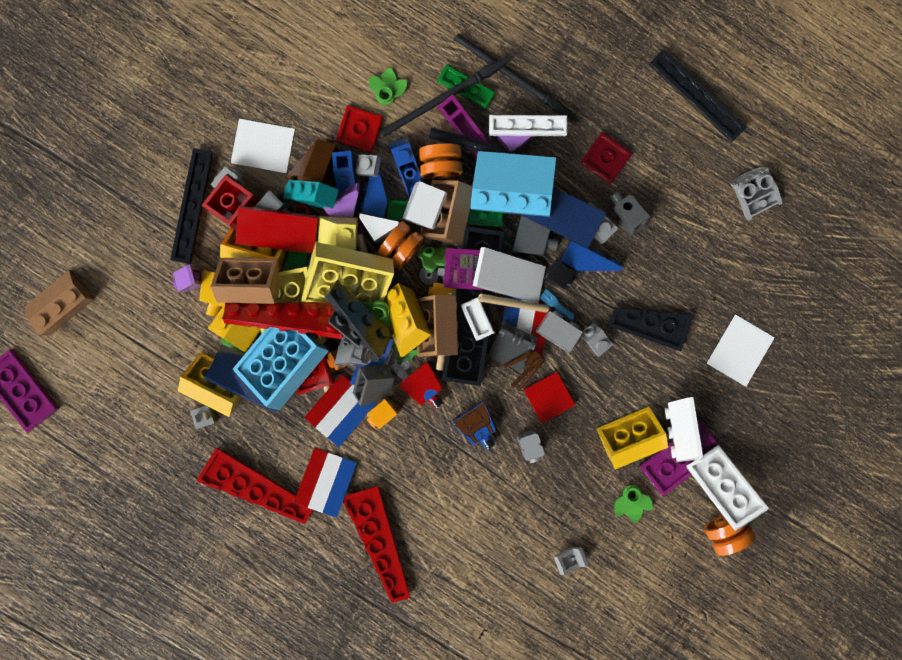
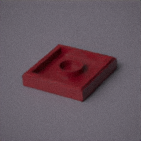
[579,132,633,185]

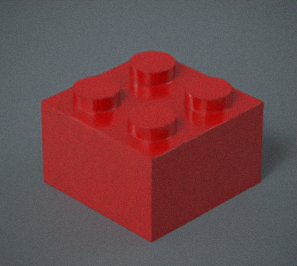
[202,175,259,231]

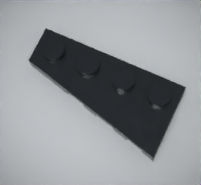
[325,280,393,362]
[607,308,693,351]

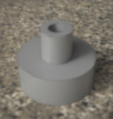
[419,267,439,285]

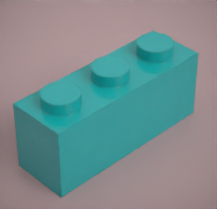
[283,180,338,209]

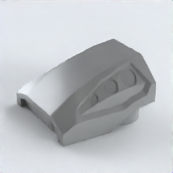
[731,166,783,220]
[334,335,372,367]

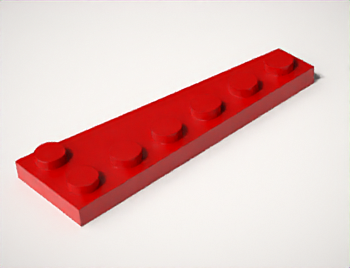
[223,303,343,339]
[196,447,313,524]
[343,485,410,603]

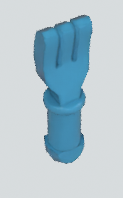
[539,289,574,321]

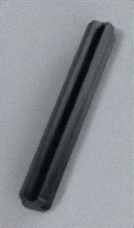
[428,127,503,153]

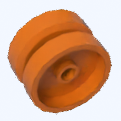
[419,143,463,179]
[377,221,424,271]
[704,515,756,556]

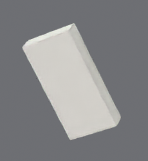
[461,297,494,341]

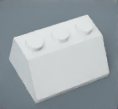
[664,397,703,462]

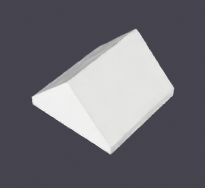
[402,181,447,230]
[359,214,399,245]

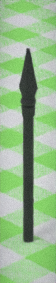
[454,33,581,123]
[380,56,514,137]

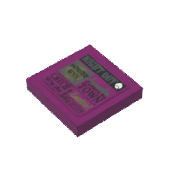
[444,248,483,290]

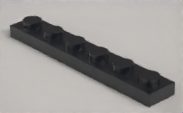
[649,49,747,143]
[170,148,214,265]

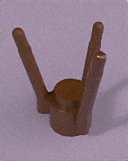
[503,350,544,391]

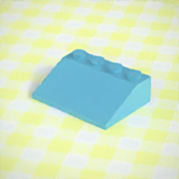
[470,151,556,217]
[233,327,328,410]

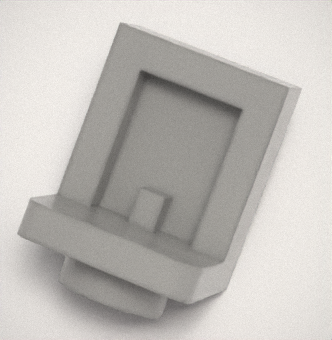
[355,154,381,178]
[211,167,245,188]
[580,323,613,357]
[554,547,588,575]

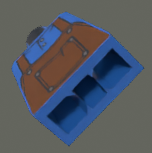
[453,401,496,450]

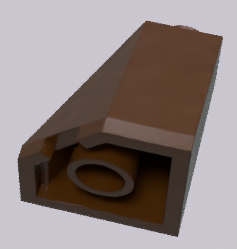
[286,138,338,185]

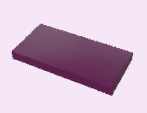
[0,349,60,433]
[639,419,722,497]

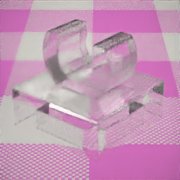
[390,357,412,381]

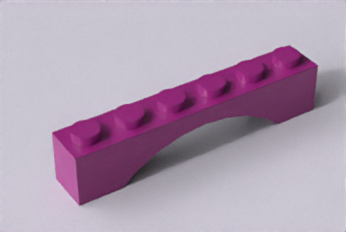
[437,94,490,158]

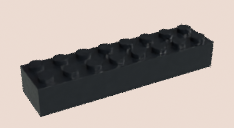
[442,226,505,386]

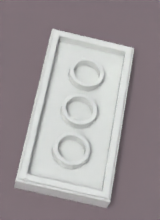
[473,247,546,303]
[687,445,769,531]

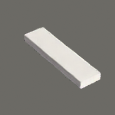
[489,115,567,136]

